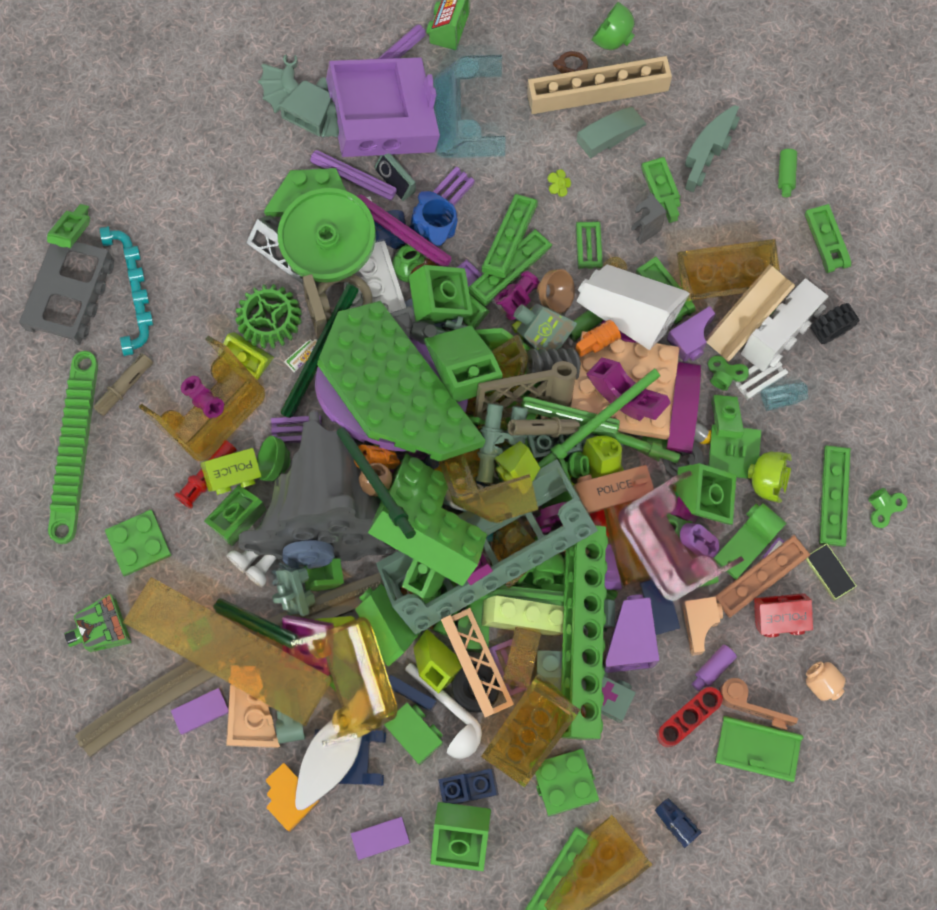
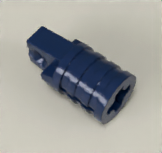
[655,798,702,848]

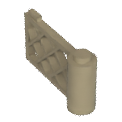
[474,361,577,421]

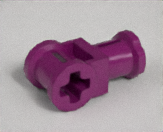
[494,271,540,320]
[181,376,224,418]

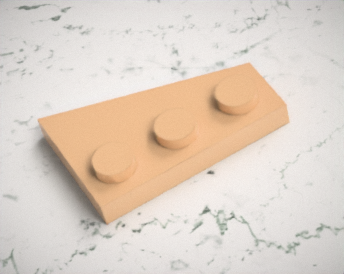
[226,665,280,748]

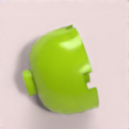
[748,451,792,503]

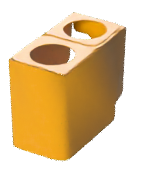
[266,763,319,832]

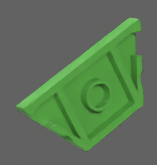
[264,168,346,217]

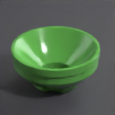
[392,244,428,283]
[257,436,291,481]

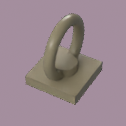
[303,274,373,339]

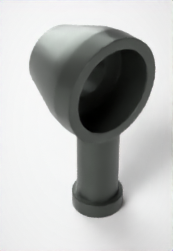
[410,320,437,345]

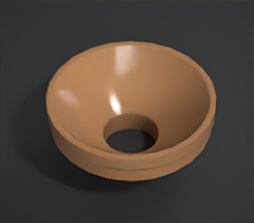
[537,269,575,314]

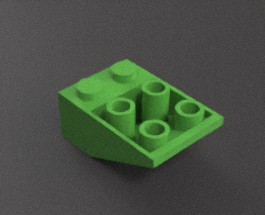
[424,326,503,402]

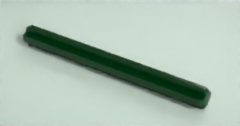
[280,284,359,418]

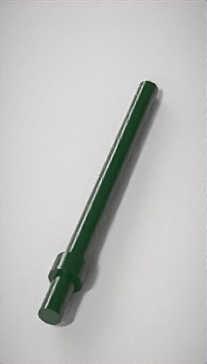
[337,427,416,539]

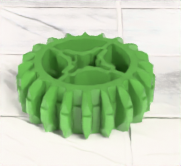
[235,284,302,349]

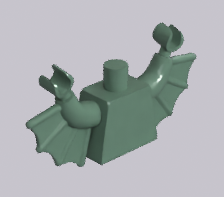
[258,54,339,138]

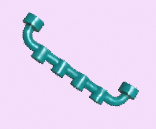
[99,226,153,356]

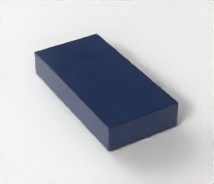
[386,675,437,712]

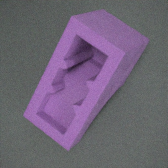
[667,306,715,362]

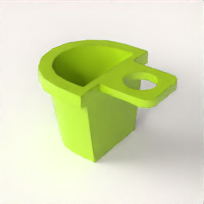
[568,436,624,485]

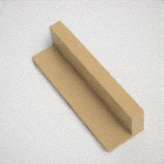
[705,264,795,362]

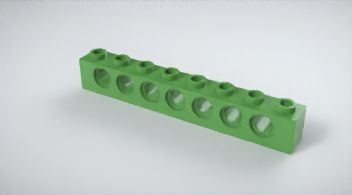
[559,525,608,740]

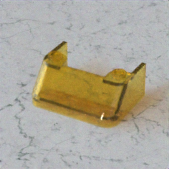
[139,336,265,461]
[438,418,538,523]
[290,617,397,747]

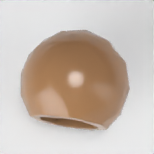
[359,463,393,496]

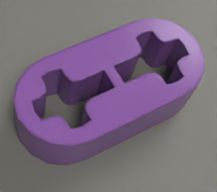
[680,523,719,559]

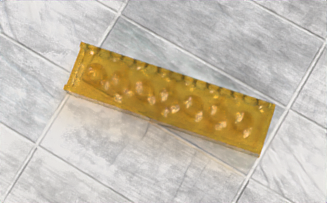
[123,577,332,727]

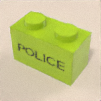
[200,448,261,495]

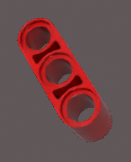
[657,687,723,747]

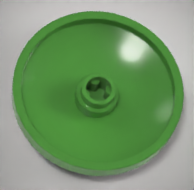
[277,188,376,282]

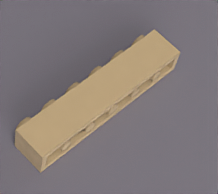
[527,56,672,114]

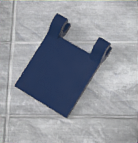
[314,729,386,786]

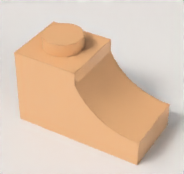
[682,597,723,656]

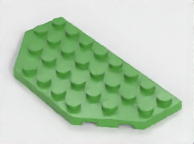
[317,301,486,461]

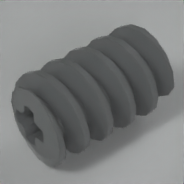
[525,348,581,380]

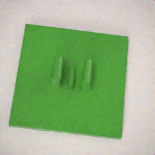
[708,424,761,479]

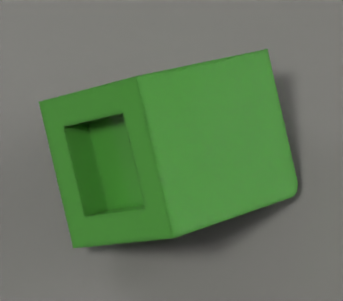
[303,558,344,591]

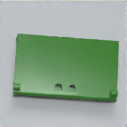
[715,716,803,782]

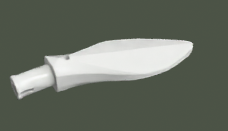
[295,668,386,810]

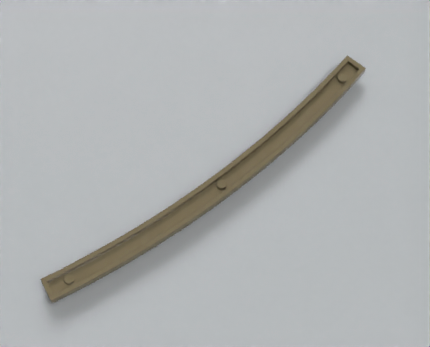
[75,573,409,757]

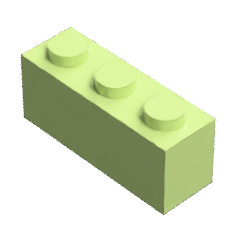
[482,596,564,636]

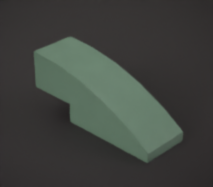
[576,107,646,159]

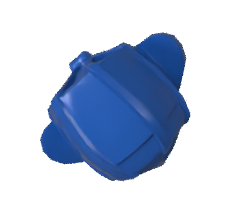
[409,191,458,247]

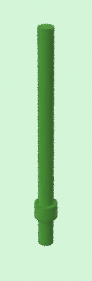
[538,368,661,468]
[545,416,680,463]

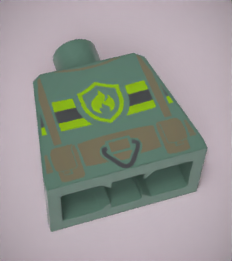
[514,303,577,351]

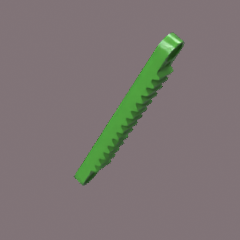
[48,351,98,544]

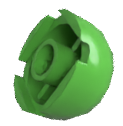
[591,2,635,50]
[517,553,565,589]

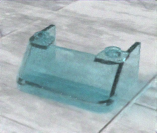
[433,55,506,159]

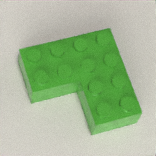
[368,454,487,586]

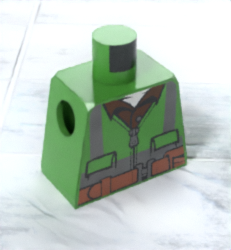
[64,594,132,652]

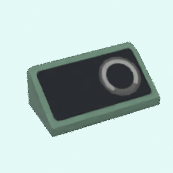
[374,154,416,201]

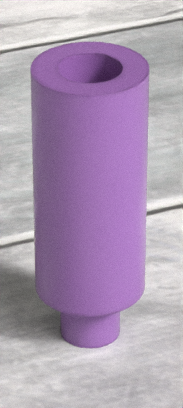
[691,644,737,691]

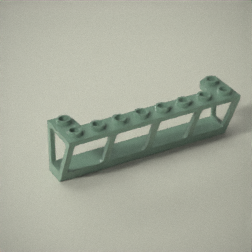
[376,459,598,635]

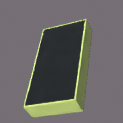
[805,544,856,600]

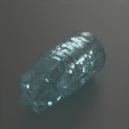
[761,382,808,411]

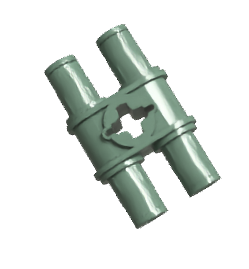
[477,403,528,485]

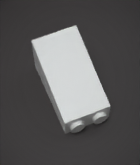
[576,264,690,350]

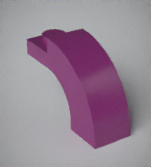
[586,357,671,421]

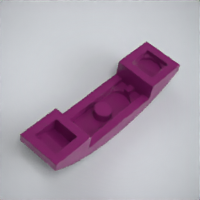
[666,362,701,453]

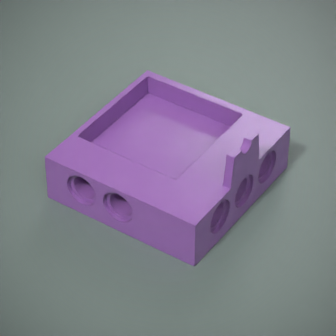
[326,58,440,157]

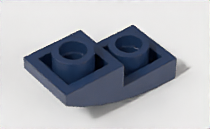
[639,576,680,635]
[438,768,499,804]

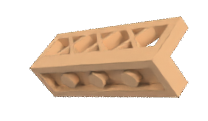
[441,608,514,718]

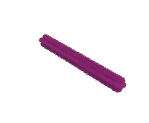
[357,194,452,267]

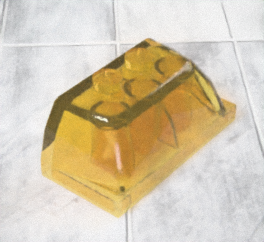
[676,239,780,301]
[481,673,580,787]

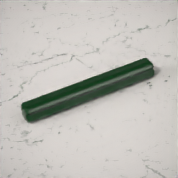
[213,598,299,649]

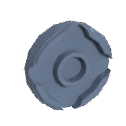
[282,540,335,569]

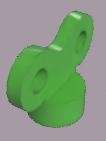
[708,356,749,391]
[868,488,908,528]

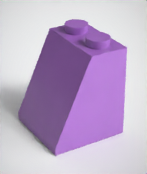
[603,595,659,673]

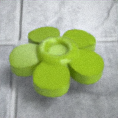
[547,169,571,197]

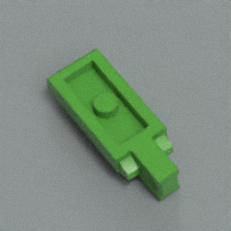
[641,157,681,223]
[47,204,90,248]

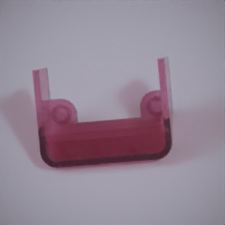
[618,471,744,600]

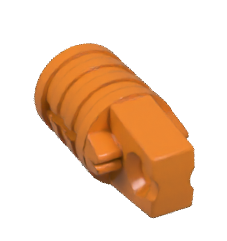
[575,319,621,357]
[354,445,400,469]

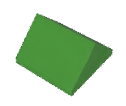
[204,485,267,546]

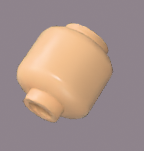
[806,661,845,701]

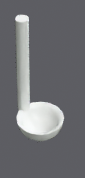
[405,663,482,759]

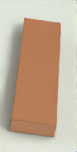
[715,535,810,618]

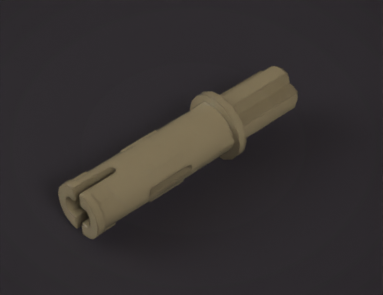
[94,353,153,416]
[508,417,580,437]

